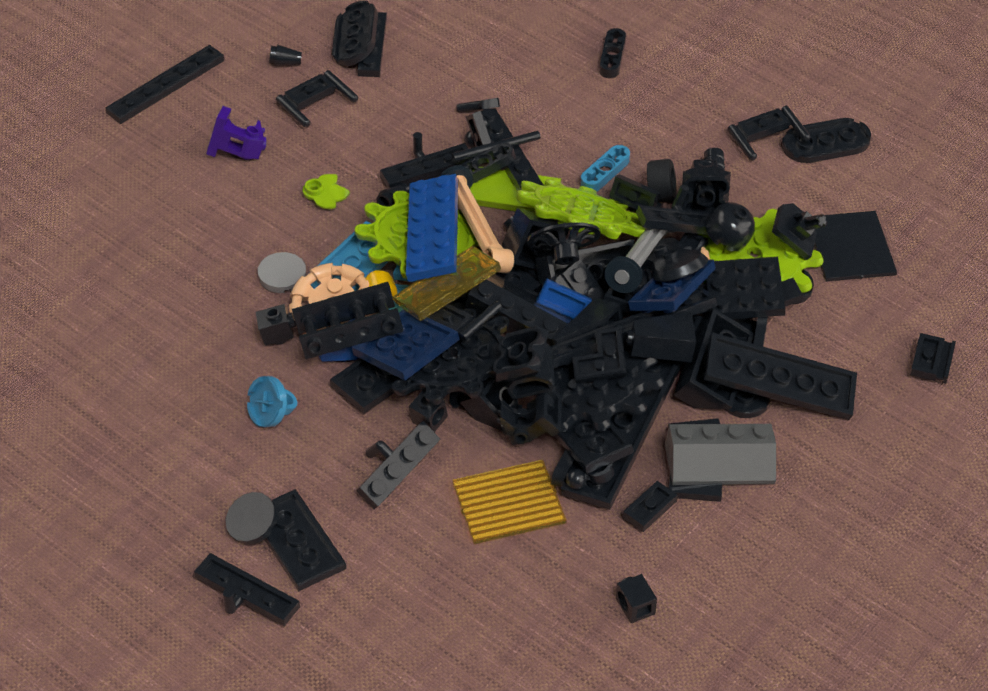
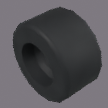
[647,159,677,202]

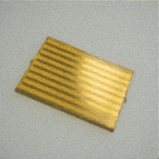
[452,460,567,544]

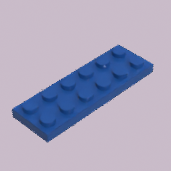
[406,174,458,282]

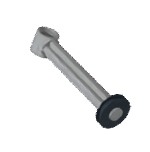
[605,228,676,293]

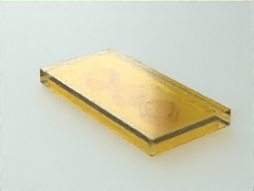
[393,246,501,321]

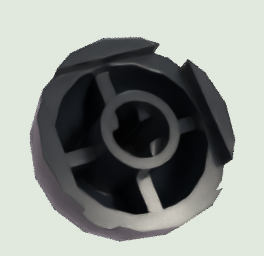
[705,202,755,251]

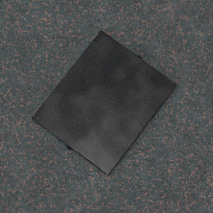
[814,211,897,282]

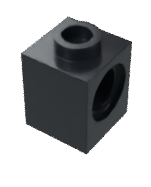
[408,390,448,432]
[616,574,657,624]

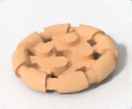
[289,263,377,335]

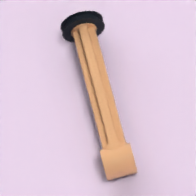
[440,165,514,273]

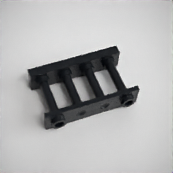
[292,282,404,359]

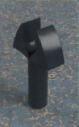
[456,98,500,113]

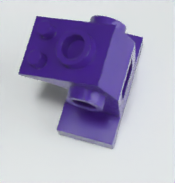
[206,106,266,160]

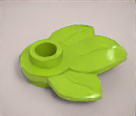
[303,174,350,209]

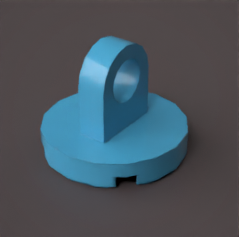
[247,376,298,427]

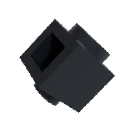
[256,304,296,346]

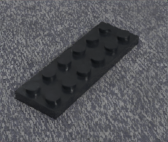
[703,333,857,420]

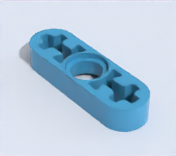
[581,145,630,192]

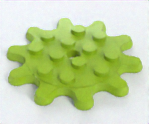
[517,179,645,239]
[354,191,481,281]
[698,209,823,293]

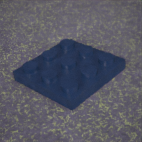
[352,308,460,380]

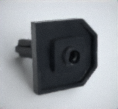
[772,203,827,260]

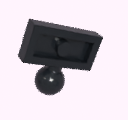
[464,111,494,148]

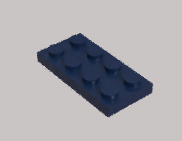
[628,260,716,313]

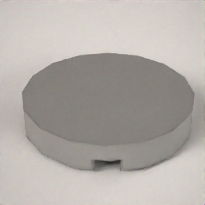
[258,252,306,293]

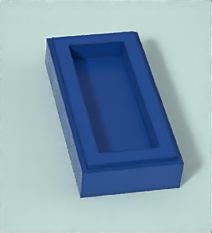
[536,279,592,319]

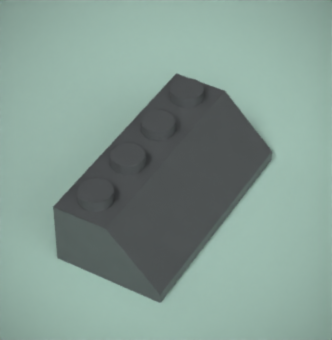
[665,424,776,485]

